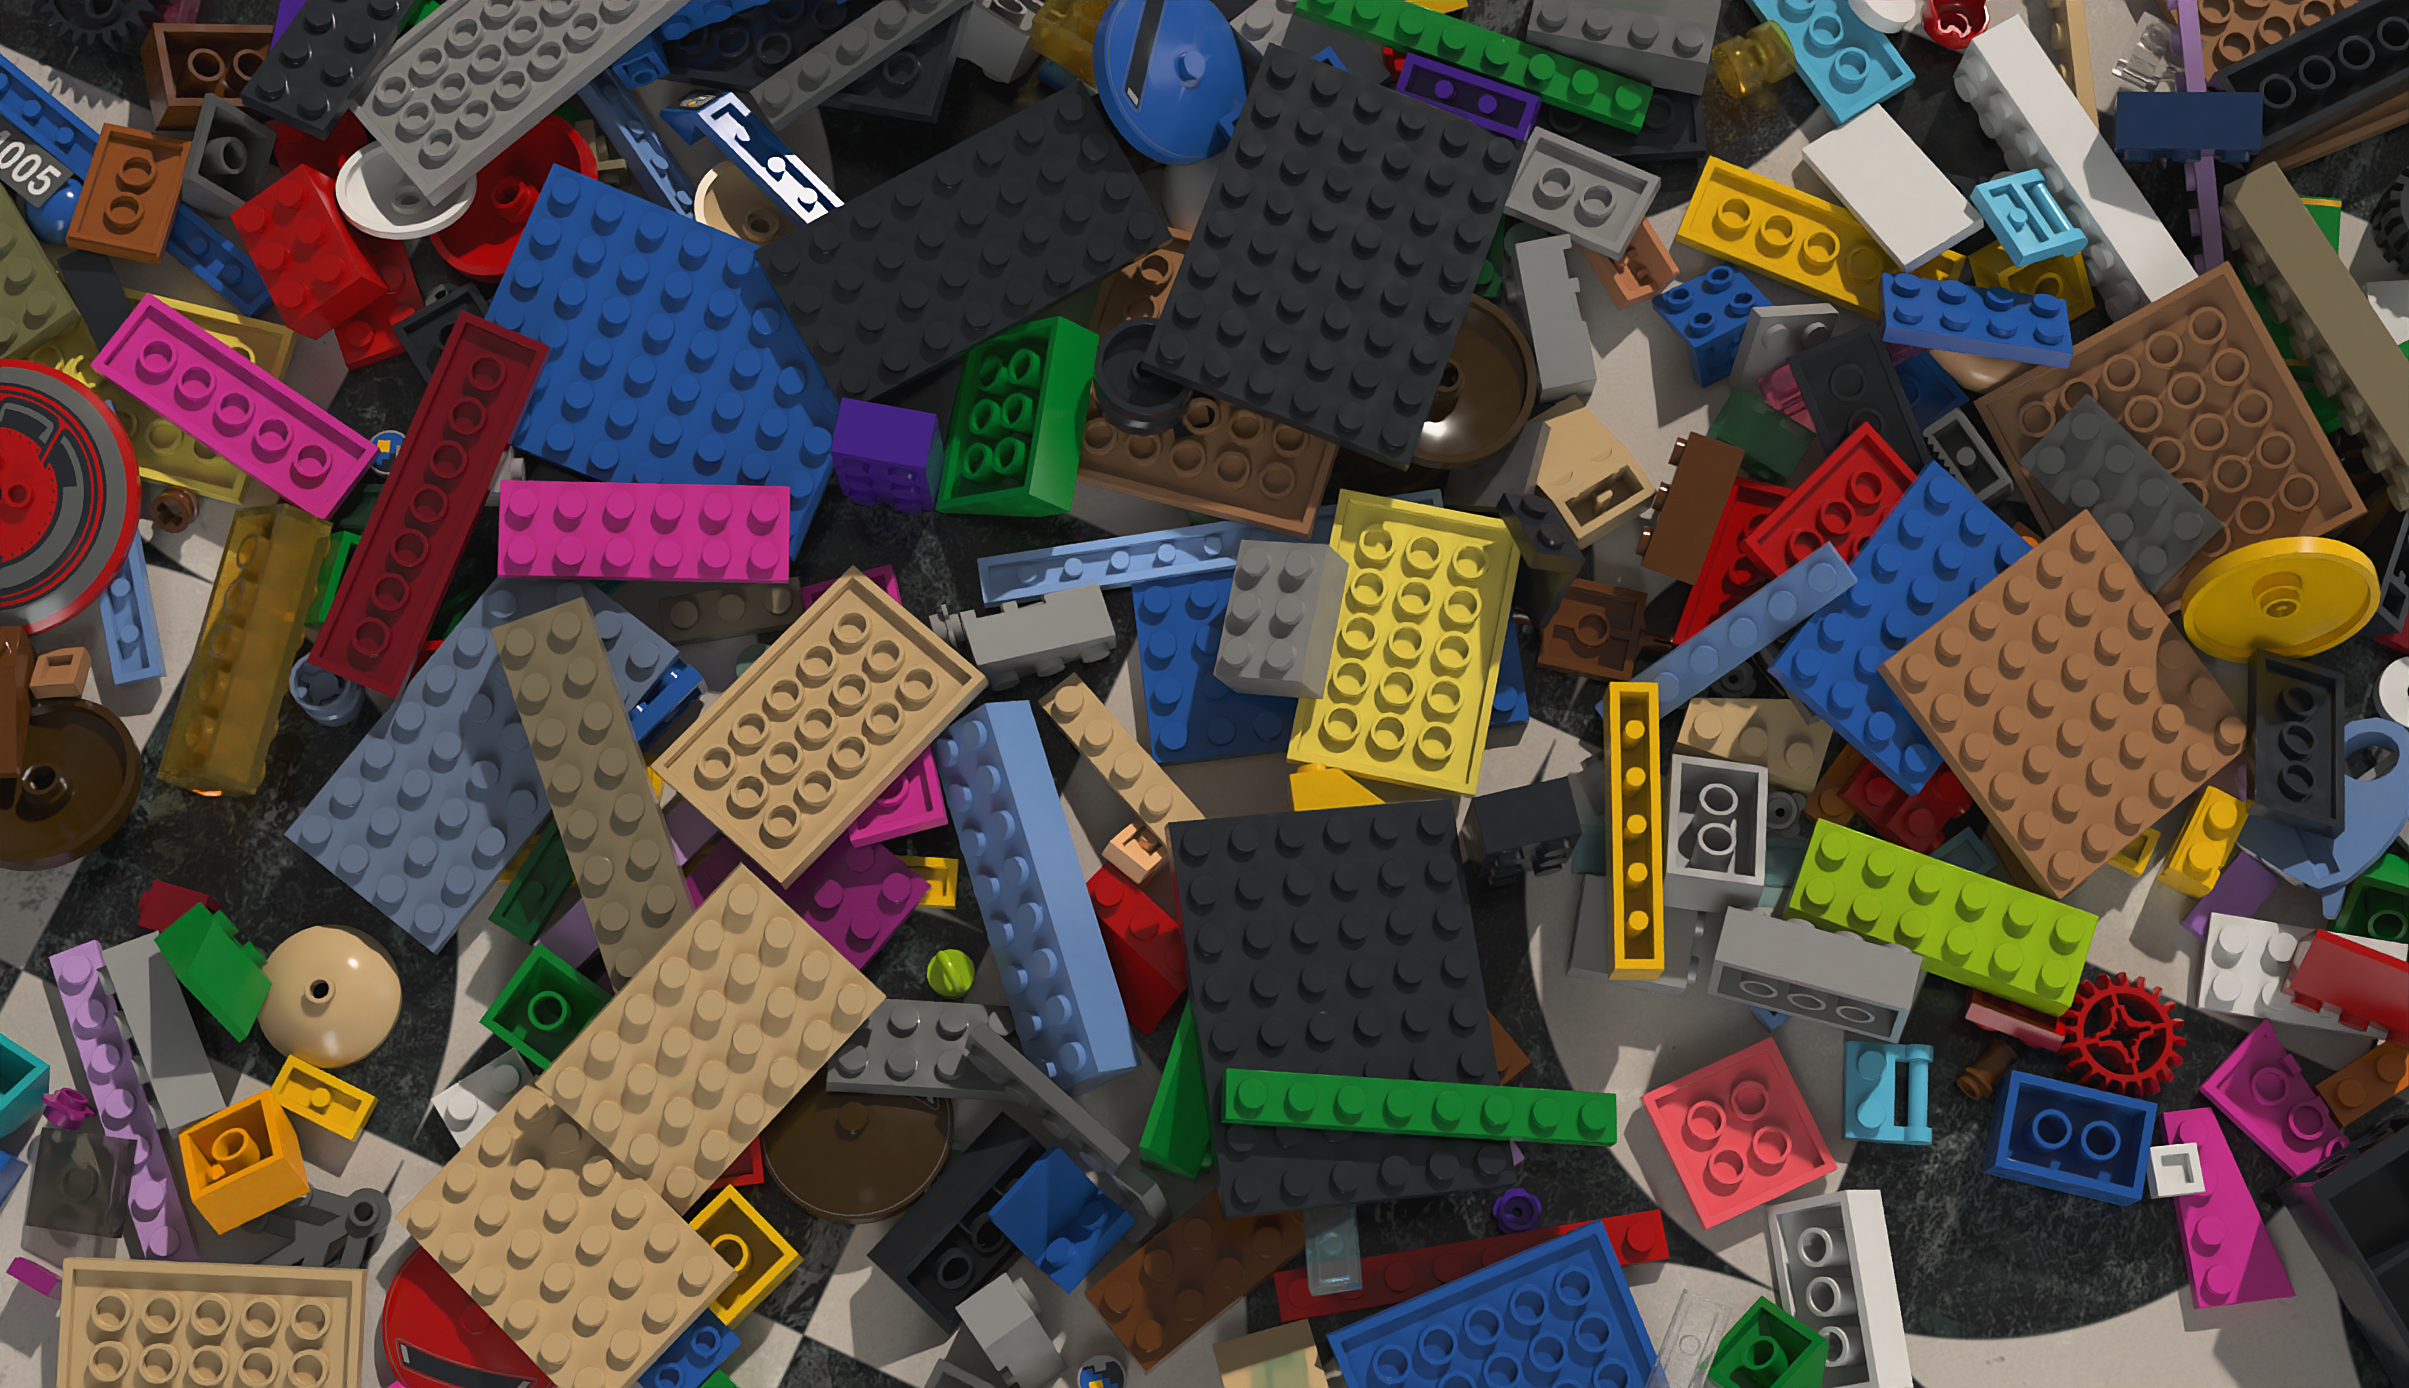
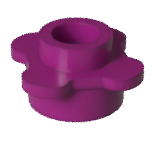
[41,1088,97,1131]

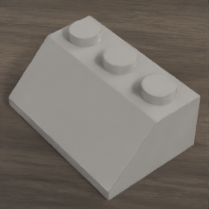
[957,0,1066,84]

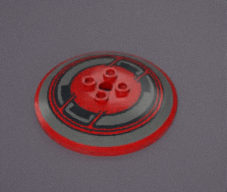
[0,359,141,637]

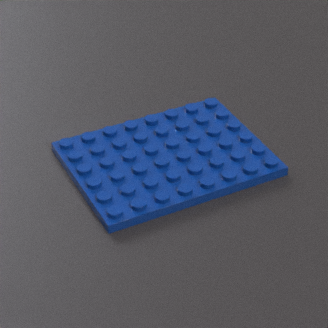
[484,163,840,562]

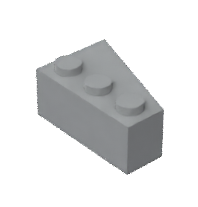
[1502,233,1597,405]
[960,583,1116,691]
[955,1272,1067,1388]

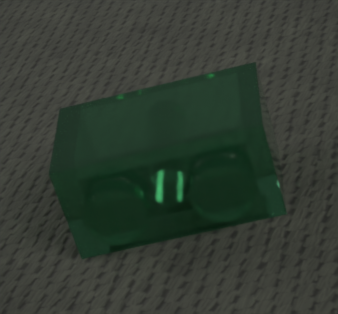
[1706,386,1817,487]

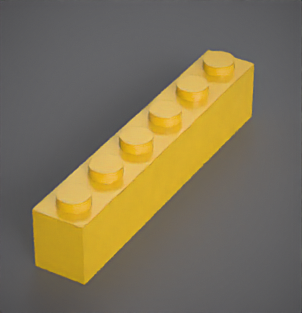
[1603,682,1665,980]

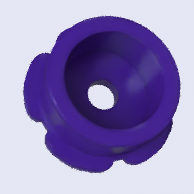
[1493,1188,1542,1234]

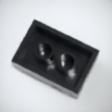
[1461,776,1582,887]

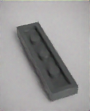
[965,1020,1131,1177]

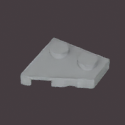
[1728,303,1839,393]

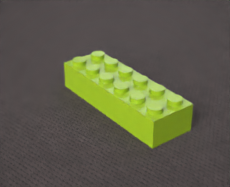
[1781,818,2099,1018]

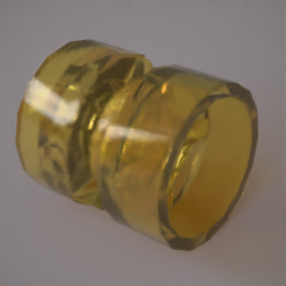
[1712,19,1797,100]

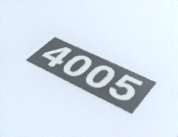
[0,116,74,209]

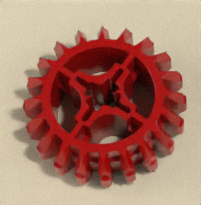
[2054,972,2187,1100]

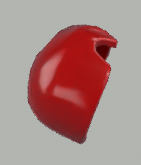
[1920,0,1990,50]

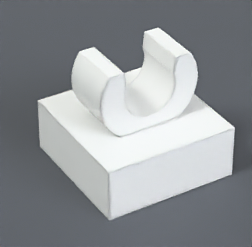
[2146,1142,2205,1199]

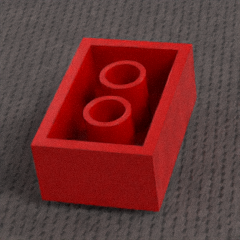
[230,163,389,340]

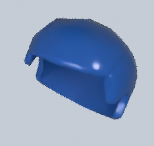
[24,179,83,247]

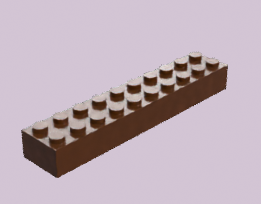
[1084,1010,1531,1376]

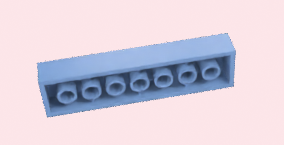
[931,700,1142,1097]

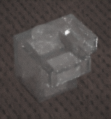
[2112,11,2206,92]

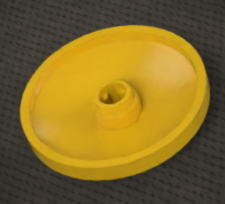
[2181,537,2381,664]

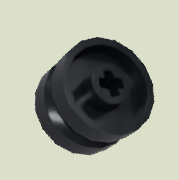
[1092,316,1194,437]

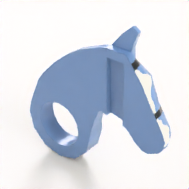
[2236,717,2409,919]

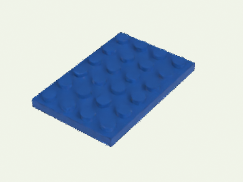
[1767,460,2033,797]
[1326,1219,1670,1388]

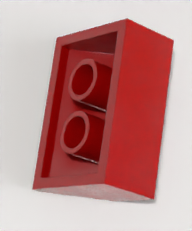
[1086,860,1189,1038]
[2280,928,2409,1050]

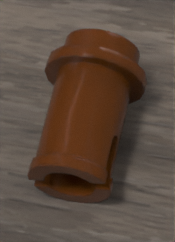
[1957,1038,2018,1101]

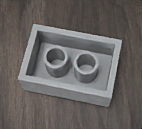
[1214,540,1349,699]
[1661,754,1768,914]

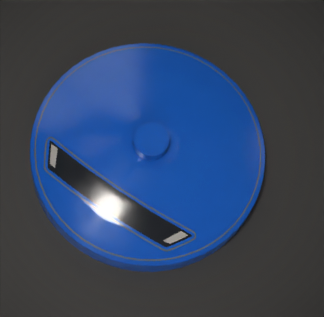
[1093,0,1249,166]

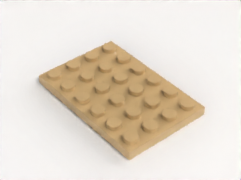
[650,565,989,890]
[535,862,886,1216]
[394,1074,739,1388]
[56,1257,367,1388]

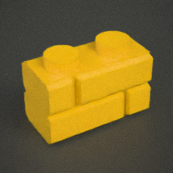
[2155,785,2249,900]

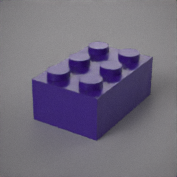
[830,397,945,514]

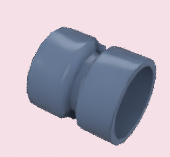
[289,653,366,727]

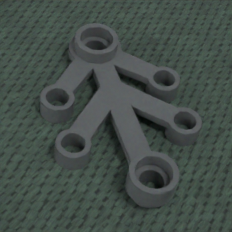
[240,1182,392,1269]

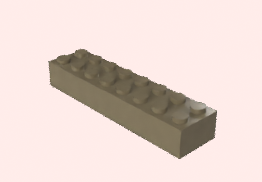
[2219,161,2409,516]
[490,597,696,995]

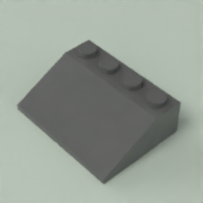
[1526,0,1722,96]

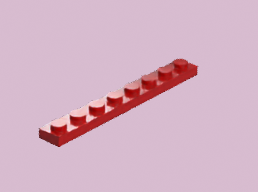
[1273,1209,1669,1324]

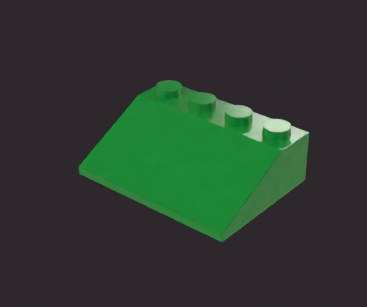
[935,316,1100,517]
[1139,996,1213,1184]

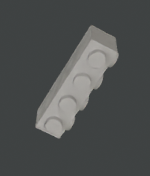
[96,931,227,1140]

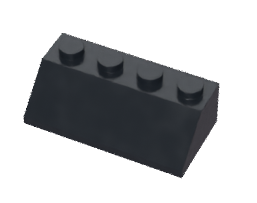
[866,1111,1046,1335]

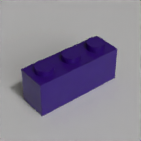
[1395,52,1543,142]

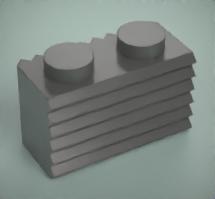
[1922,407,2015,509]

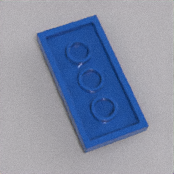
[1878,272,2074,369]

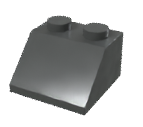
[182,93,277,219]

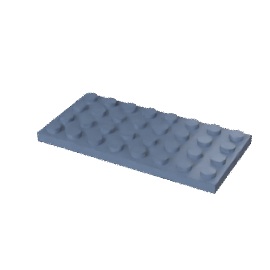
[284,576,682,954]

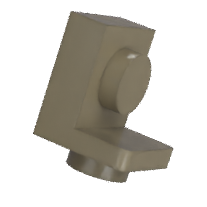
[575,120,632,189]

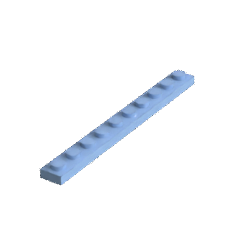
[977,489,1444,608]

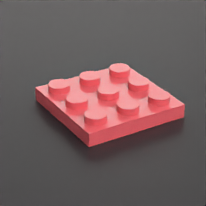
[1639,1036,1838,1231]

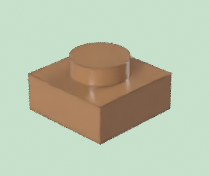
[29,647,92,699]

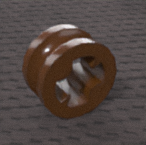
[150,485,200,533]

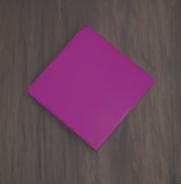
[6,1256,62,1301]

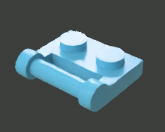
[1970,169,2088,268]
[1842,1041,1933,1145]

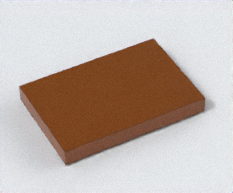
[65,123,192,266]

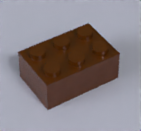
[1635,431,1746,586]

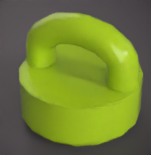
[927,949,976,999]

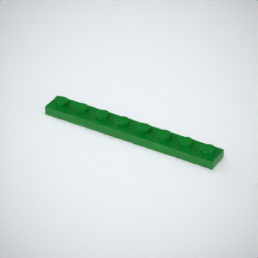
[1293,0,1654,135]
[1221,1068,1617,1147]

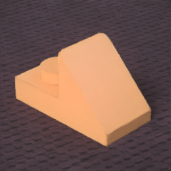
[1101,818,1169,890]

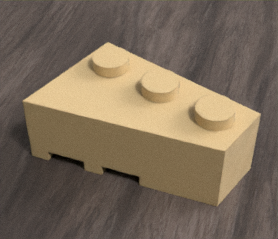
[1670,698,1833,799]

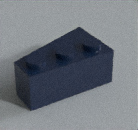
[2113,92,2263,163]

